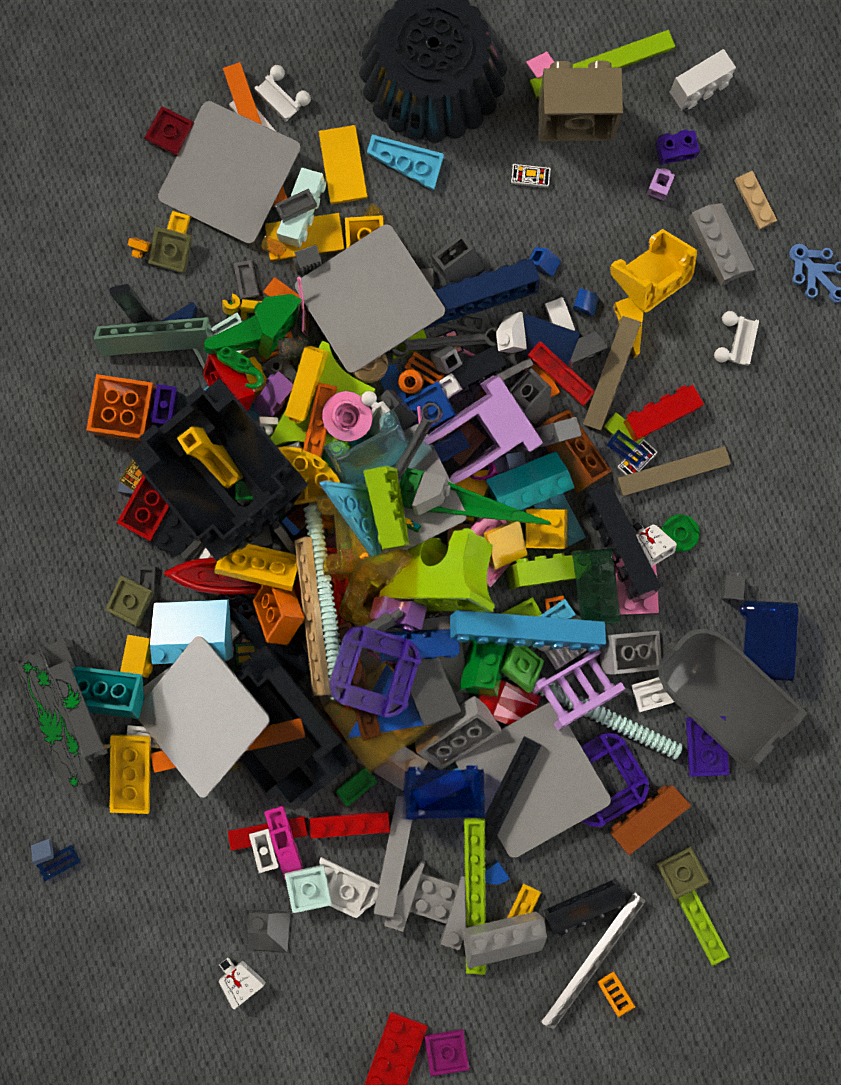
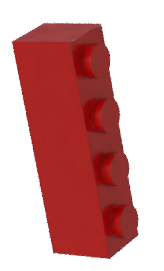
[623,385,704,442]
[310,810,390,838]

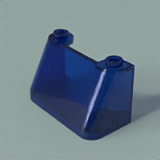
[740,600,798,681]
[402,765,485,820]

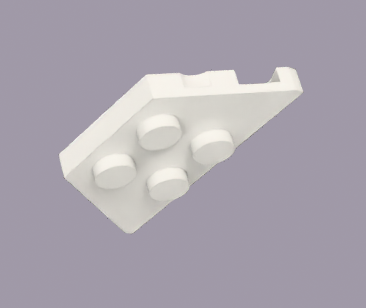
[319,857,379,918]

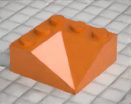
[86,374,157,442]

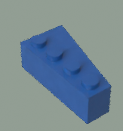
[380,629,460,662]

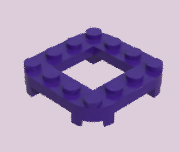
[329,626,421,718]
[581,733,649,827]

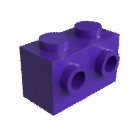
[655,130,700,165]
[150,384,179,426]

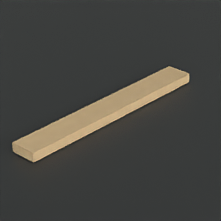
[295,537,330,697]

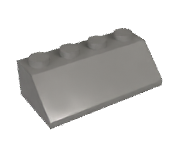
[688,203,755,286]
[413,696,502,770]
[347,732,428,793]
[462,912,547,968]

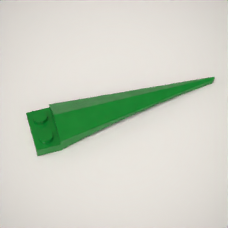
[399,468,552,525]

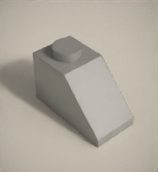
[412,472,450,516]

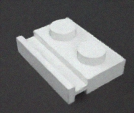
[631,677,674,712]

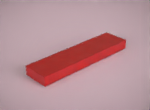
[527,341,595,407]
[227,816,308,851]

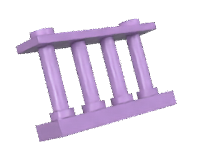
[532,649,625,731]

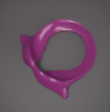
[470,462,498,480]

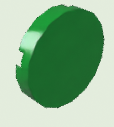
[661,514,700,552]

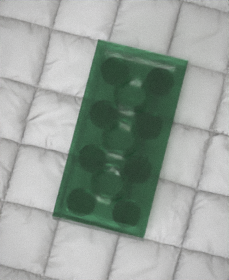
[572,548,621,624]

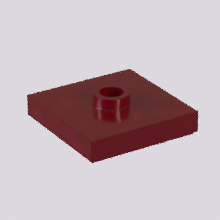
[144,106,194,156]

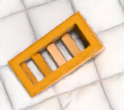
[597,972,635,1017]

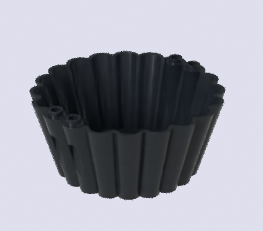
[359,0,507,142]

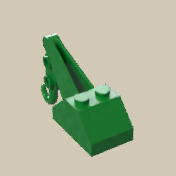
[203,294,302,389]

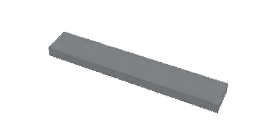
[374,796,416,918]

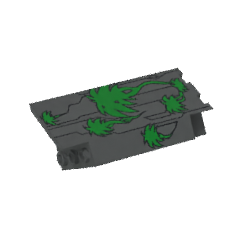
[14,639,111,792]

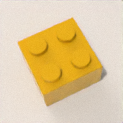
[526,508,568,549]

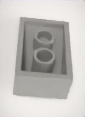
[600,631,662,674]

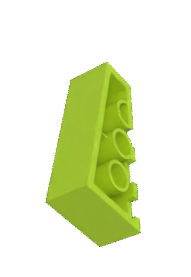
[363,466,410,549]
[506,550,593,590]

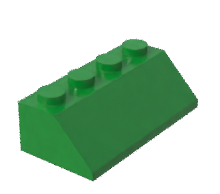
[459,640,509,697]

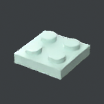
[285,865,332,913]

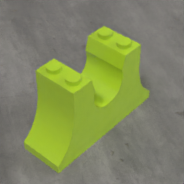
[270,340,377,462]
[379,528,495,612]

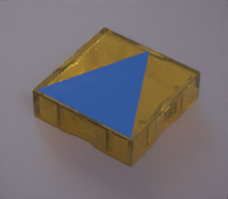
[323,661,434,774]

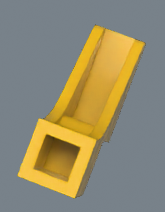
[177,427,243,488]

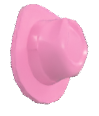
[322,391,372,441]

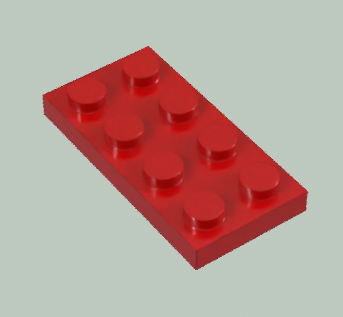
[364,1011,428,1085]

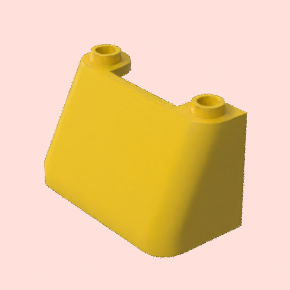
[610,229,697,312]

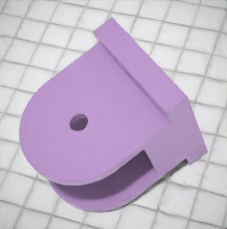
[423,375,543,484]

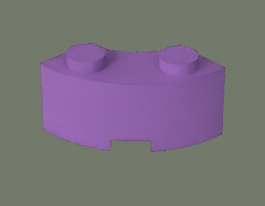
[253,371,293,417]
[369,596,427,633]

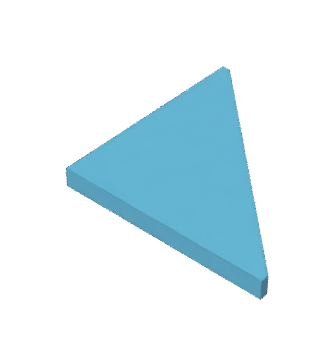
[320,481,382,563]

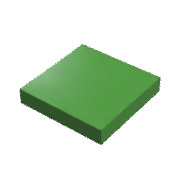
[500,643,544,693]

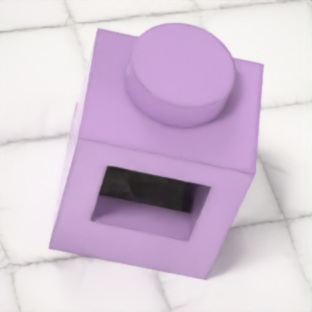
[647,168,675,201]

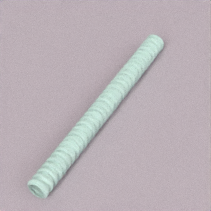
[304,505,341,701]
[502,673,682,760]

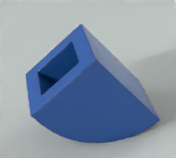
[529,247,561,277]
[573,288,599,317]
[485,860,510,885]

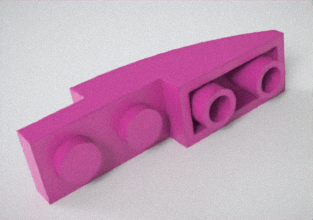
[264,805,303,881]

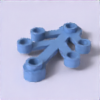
[789,244,841,303]

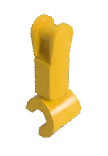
[222,293,262,316]

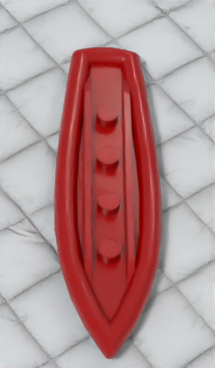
[164,558,262,595]

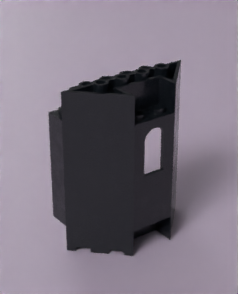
[129,378,309,561]
[233,646,359,811]

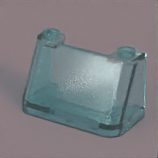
[324,409,408,486]

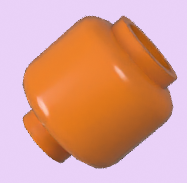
[398,369,424,394]

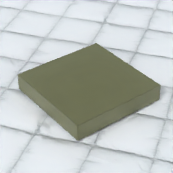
[148,226,193,273]
[105,575,155,626]
[656,846,710,900]

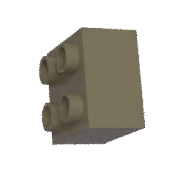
[538,61,623,141]

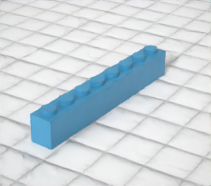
[450,610,606,652]

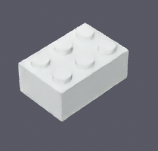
[670,49,736,110]

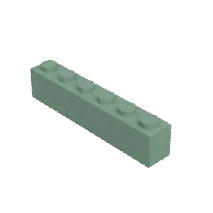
[94,317,213,356]

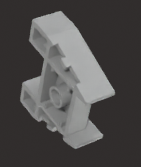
[384,861,466,951]

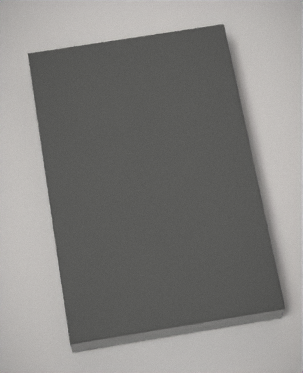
[410,658,461,728]

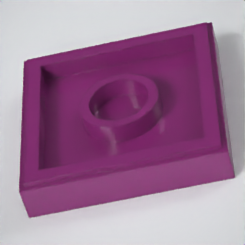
[424,1029,470,1076]

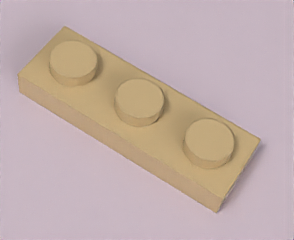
[734,171,777,230]

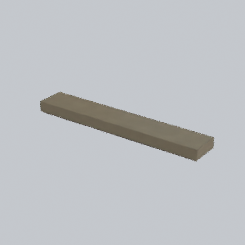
[583,316,641,431]
[616,446,731,497]

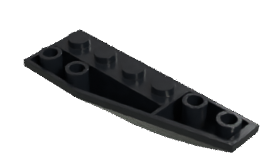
[216,594,310,682]

